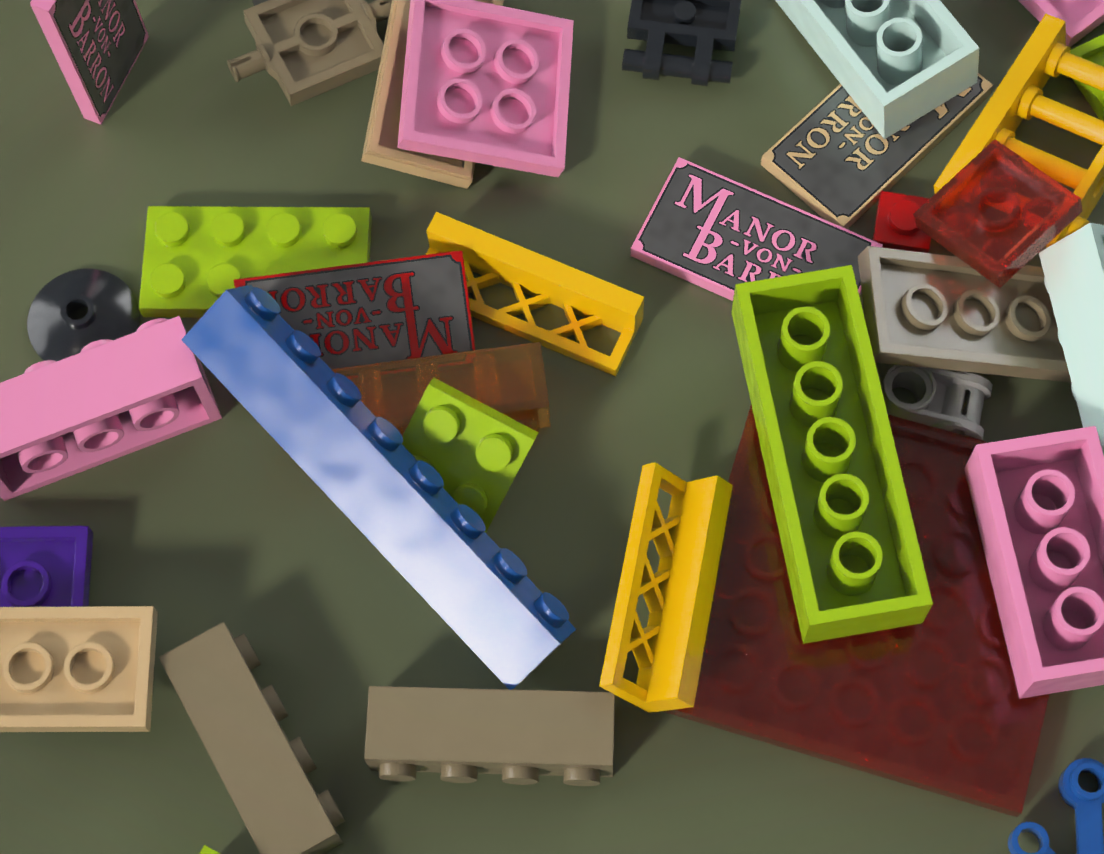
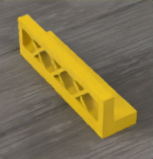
[426,212,644,377]
[599,462,733,713]

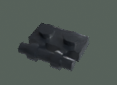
[622,0,742,86]

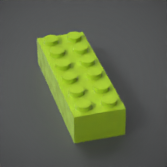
[731,265,933,644]

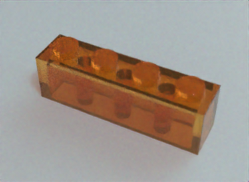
[331,342,551,436]

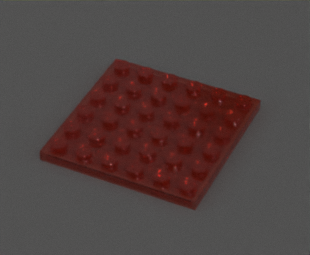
[662,405,1050,817]

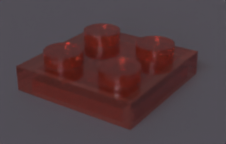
[913,139,1083,288]

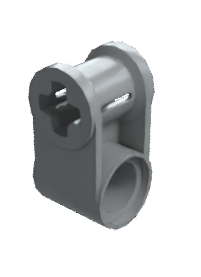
[881,365,993,446]

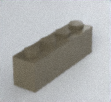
[159,622,345,854]
[364,686,615,786]

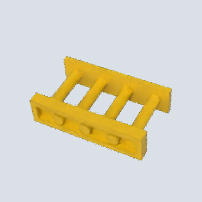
[934,14,1104,248]

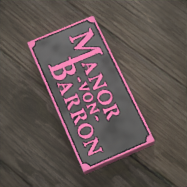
[30,0,149,124]
[631,157,883,301]

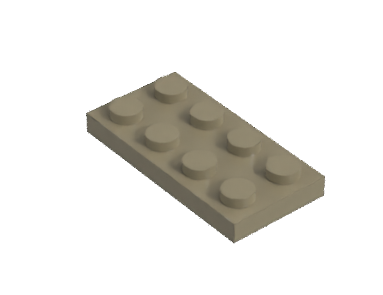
[858,246,1072,383]

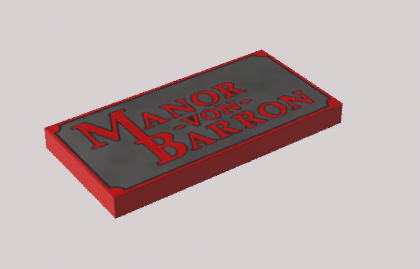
[234,250,477,380]

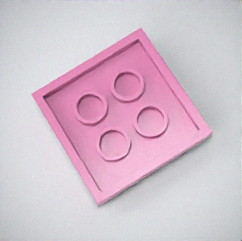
[397,0,574,177]

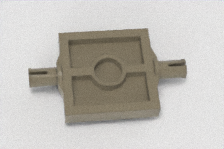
[227,0,392,106]

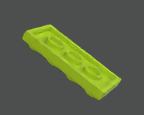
[139,206,372,318]

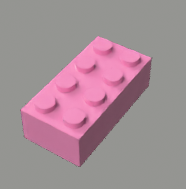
[0,316,222,501]
[964,426,1104,699]

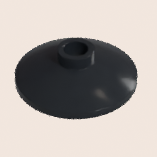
[27,269,141,361]

